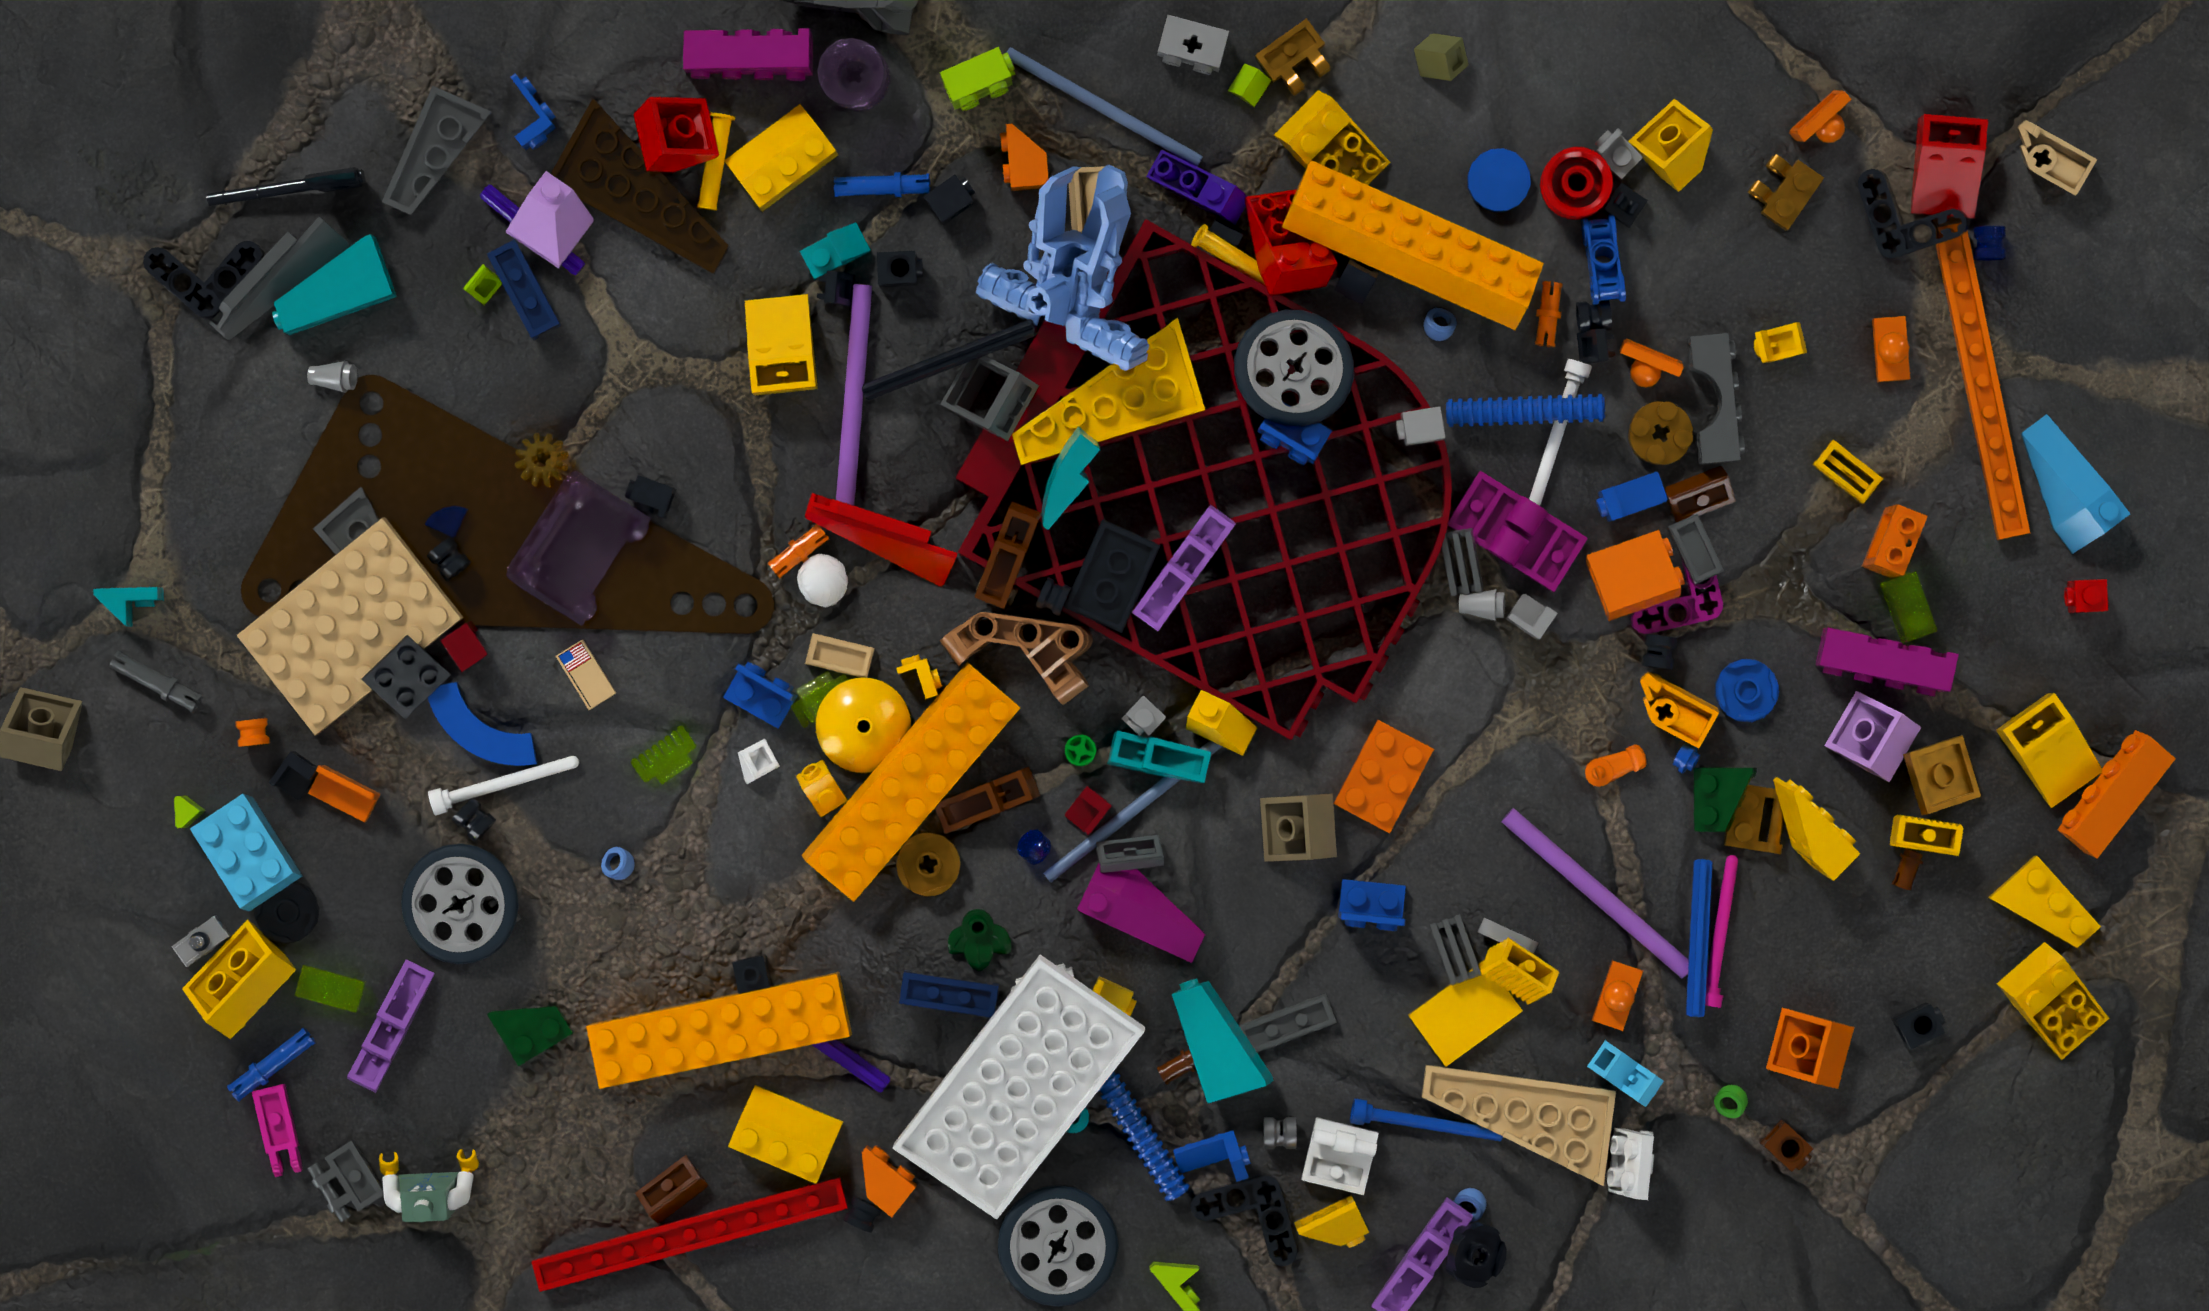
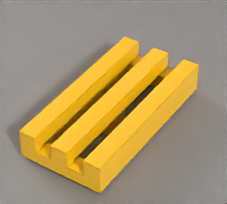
[1812,439,1883,504]

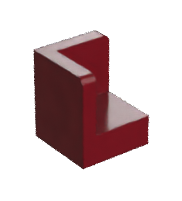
[440,620,488,672]
[1065,786,1112,835]

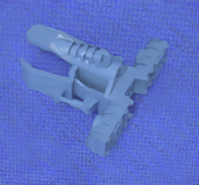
[976,165,1149,371]

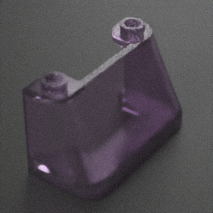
[506,470,651,626]

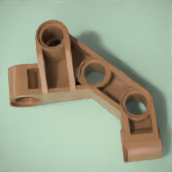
[940,612,1093,705]

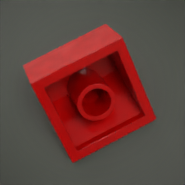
[633,97,719,172]

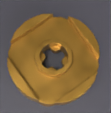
[1628,401,1693,465]
[896,832,961,896]

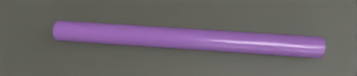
[836,284,872,506]
[1501,808,1689,979]

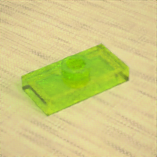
[294,965,366,1013]

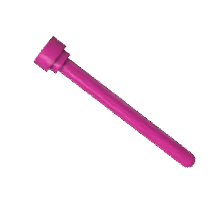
[1706,855,1738,1008]

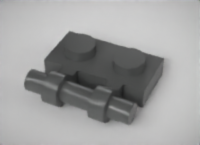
[307,1140,384,1222]

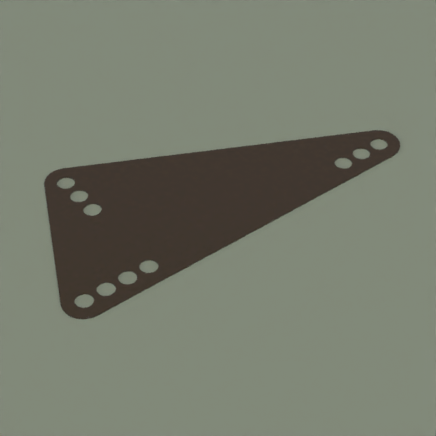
[241,375,774,634]

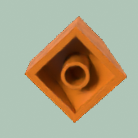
[1766,1008,1854,1089]

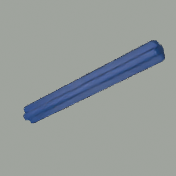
[1686,859,1713,1017]

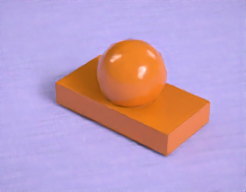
[1789,90,1852,143]
[1872,316,1910,382]
[1620,338,1684,388]
[1592,960,1643,1031]

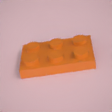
[1333,719,1434,833]

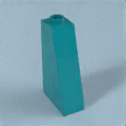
[272,234,397,335]
[1172,978,1274,1104]

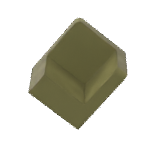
[1414,34,1468,81]

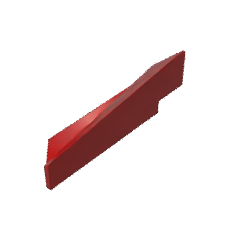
[805,493,958,586]

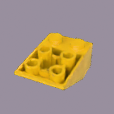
[1274,90,1390,185]
[745,294,818,396]
[1996,693,2102,808]
[1773,777,1861,881]
[1996,942,2110,1060]

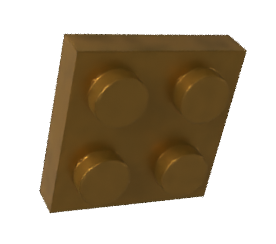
[1903,735,1981,815]

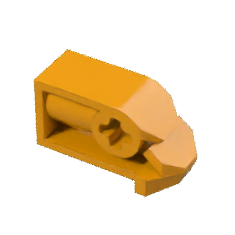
[1640,672,1719,749]

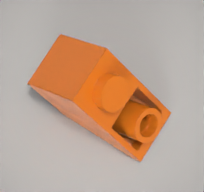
[1000,123,1049,191]
[862,1145,917,1217]

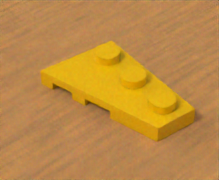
[1988,855,2101,948]

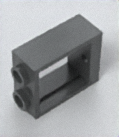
[940,356,1039,441]

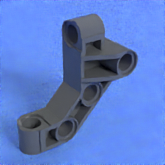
[780,0,918,35]

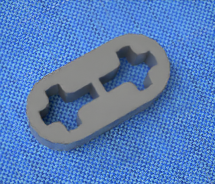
[1478,918,1539,954]

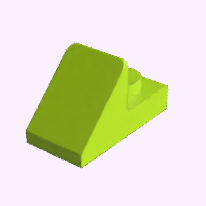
[1149,1262,1200,1311]

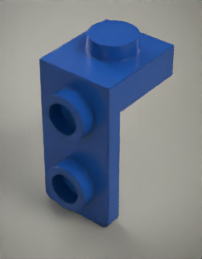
[511,73,556,150]
[1596,472,1668,522]
[1173,1130,1251,1182]

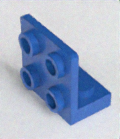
[1257,401,1332,466]
[723,662,797,729]
[1338,879,1406,931]

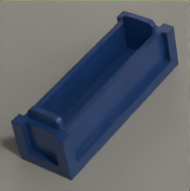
[487,239,562,341]
[899,970,999,1017]

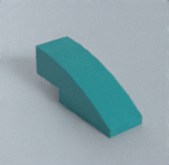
[1041,426,1100,530]
[1107,730,1211,783]

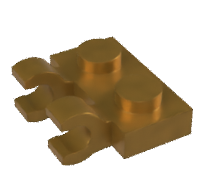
[1255,18,1330,96]
[1747,154,1824,231]

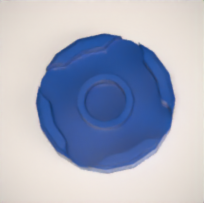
[1467,148,1531,212]
[1715,659,1779,722]

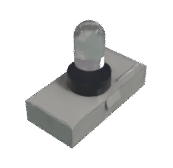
[171,915,231,967]

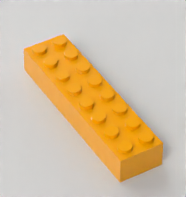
[1282,160,1544,330]
[802,662,1020,902]
[586,972,852,1089]

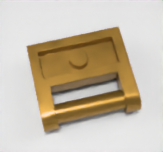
[1724,785,1784,854]

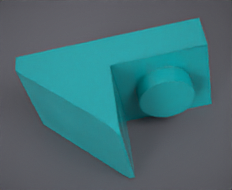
[800,222,871,280]
[93,587,164,627]

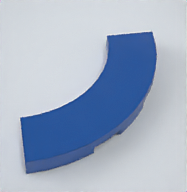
[428,682,538,766]

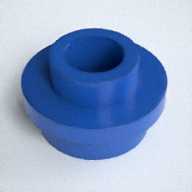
[1673,743,1700,774]

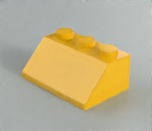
[725,104,838,212]
[182,919,296,1039]
[728,1085,843,1184]

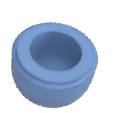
[1423,308,1457,341]
[601,847,635,880]
[1454,1188,1486,1222]

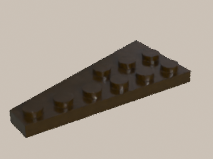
[551,99,730,275]

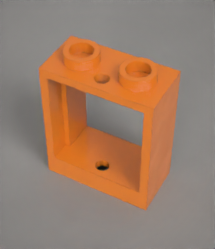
[1862,504,1928,578]

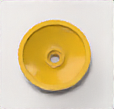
[816,678,911,773]

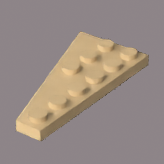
[1422,1065,1616,1186]

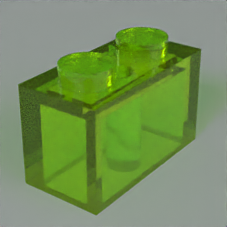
[1880,571,1938,643]

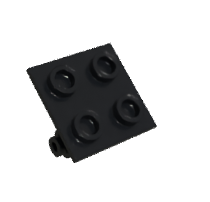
[362,635,451,719]

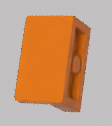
[308,765,381,822]

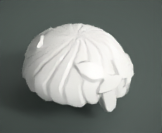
[797,554,848,608]

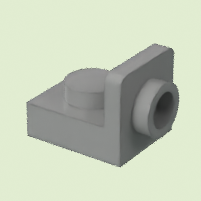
[1594,128,1644,181]

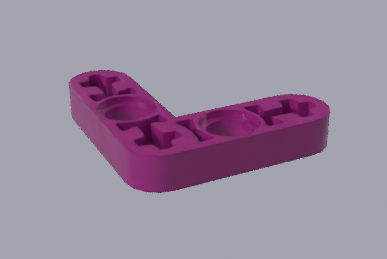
[1631,558,1723,634]

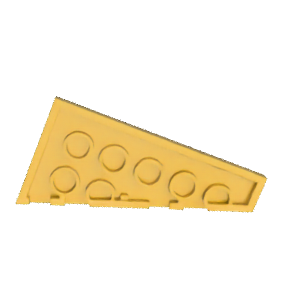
[1012,318,1205,465]

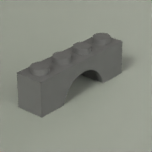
[1686,333,1745,465]

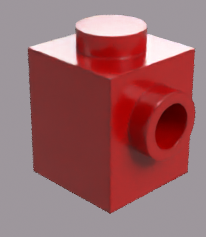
[2064,579,2108,613]

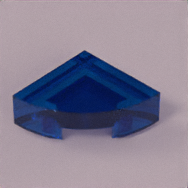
[425,506,468,538]

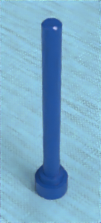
[1350,1098,1503,1141]

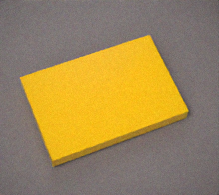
[1408,959,1523,1067]

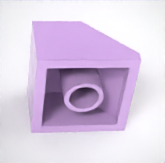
[1824,691,1921,782]

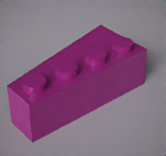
[683,28,813,81]
[1815,627,1959,697]

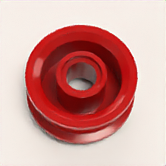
[1540,147,1613,220]

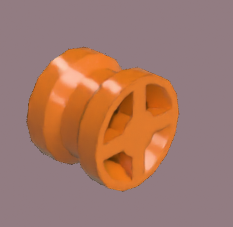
[235,718,270,747]

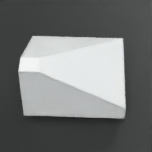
[738,739,780,784]

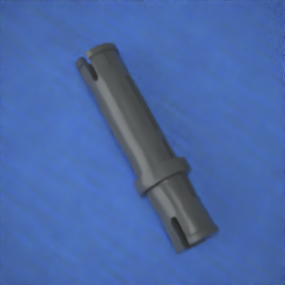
[109,650,203,713]

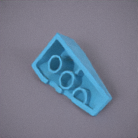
[2020,414,2130,554]

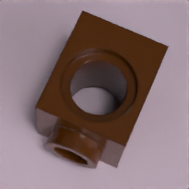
[1760,1120,1814,1172]

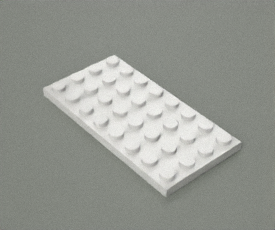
[893,955,1145,1219]

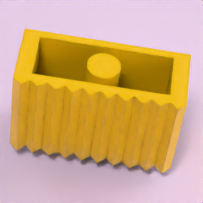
[1890,814,1963,856]
[1480,937,1559,1005]

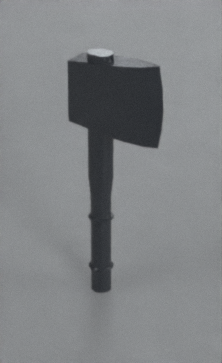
[207,167,365,206]

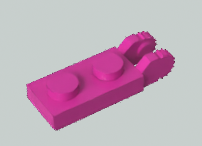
[252,1084,303,1177]

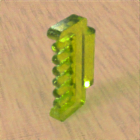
[791,670,849,728]
[631,726,697,785]

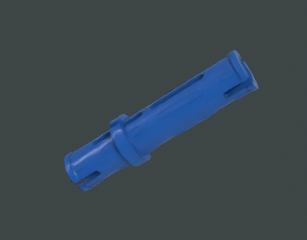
[834,172,931,198]
[227,1027,316,1102]

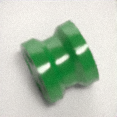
[1065,735,1096,766]

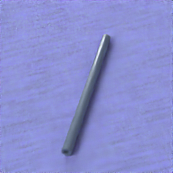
[1007,47,1203,167]
[1043,741,1223,883]

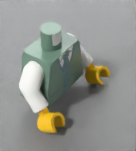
[379,1149,479,1222]

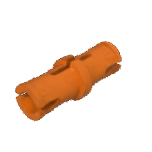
[1535,281,1563,347]
[767,524,829,579]

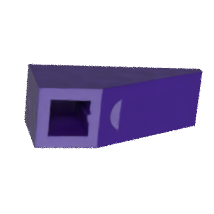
[1146,149,1248,226]

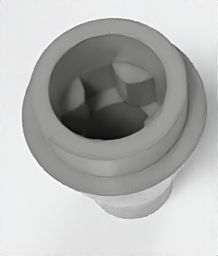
[307,361,357,393]
[1459,589,1505,621]

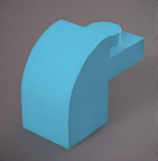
[1587,1040,1664,1107]

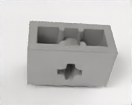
[1157,15,1229,75]

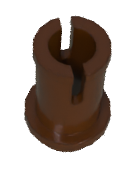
[1891,848,1924,891]
[1157,1049,1196,1085]

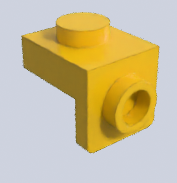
[1754,322,1807,363]
[896,654,942,699]
[796,760,848,817]

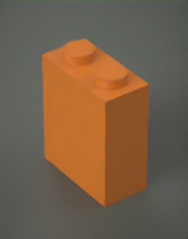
[1586,530,1685,621]

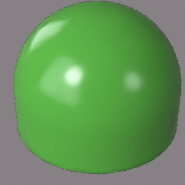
[1714,1085,1748,1118]

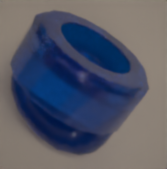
[1017,830,1051,865]

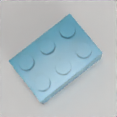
[190,793,302,911]

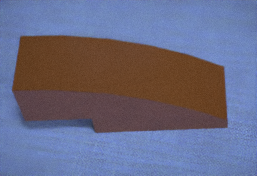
[975,502,1042,609]
[935,766,1041,834]

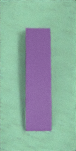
[1132,504,1236,631]
[347,960,435,1093]
[1371,1197,1473,1311]

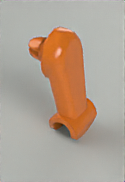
[1585,744,1647,787]

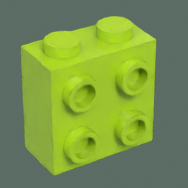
[940,47,1015,111]

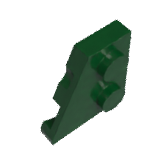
[1694,768,1757,832]
[487,1006,574,1067]

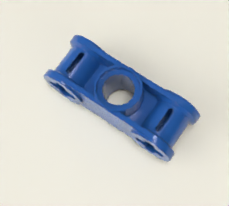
[1581,215,1626,305]

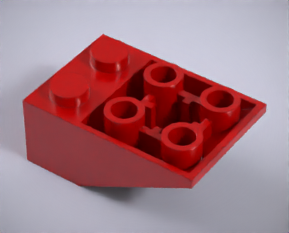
[1910,114,1988,219]
[1244,189,1338,295]

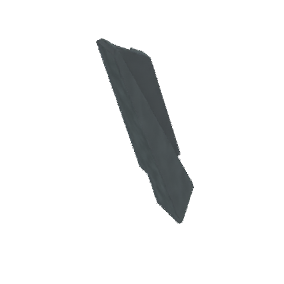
[209,217,349,340]

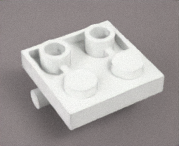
[1301,1117,1379,1195]
[1606,1128,1654,1200]

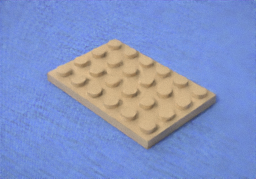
[237,517,464,735]

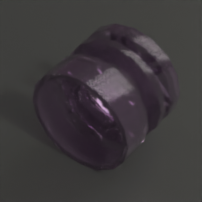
[817,38,891,112]

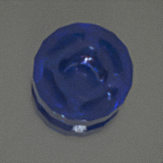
[1973,226,2006,261]

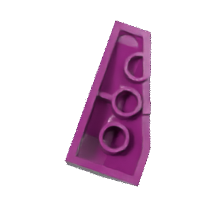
[1077,853,1205,963]

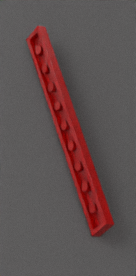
[531,1177,848,1292]

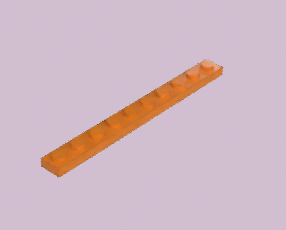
[1936,222,2030,540]

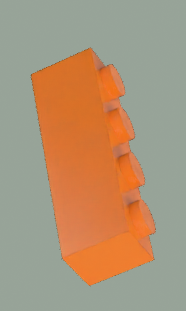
[2057,730,2176,859]

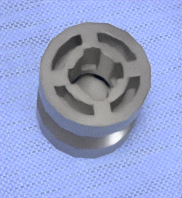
[1263,1117,1297,1149]

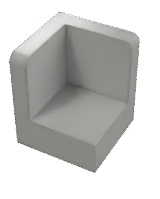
[1506,594,1558,640]

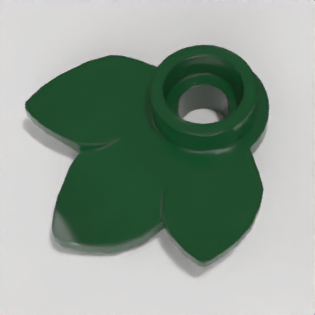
[948,909,1011,971]

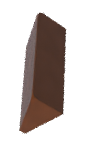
[1664,466,1736,523]
[635,1155,708,1223]

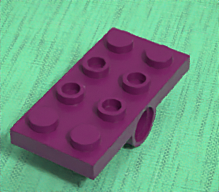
[1448,471,1588,592]

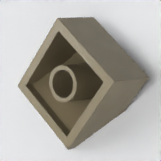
[0,687,82,771]
[1260,793,1337,862]

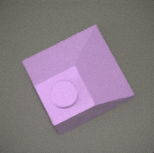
[506,171,594,269]

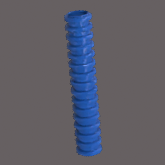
[1446,394,1605,427]
[1098,1071,1190,1201]

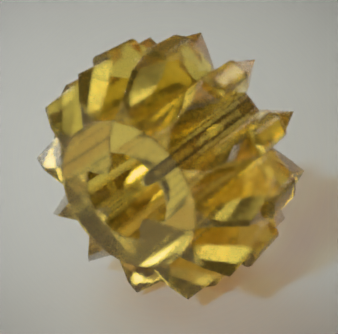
[515,433,569,487]

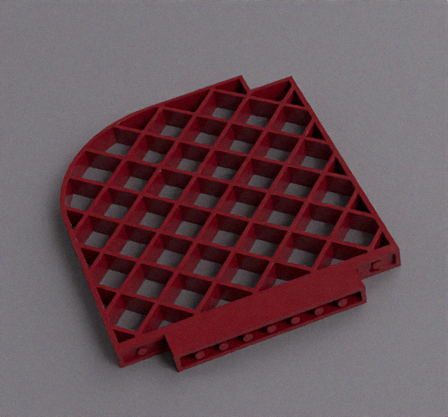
[956,219,1452,740]

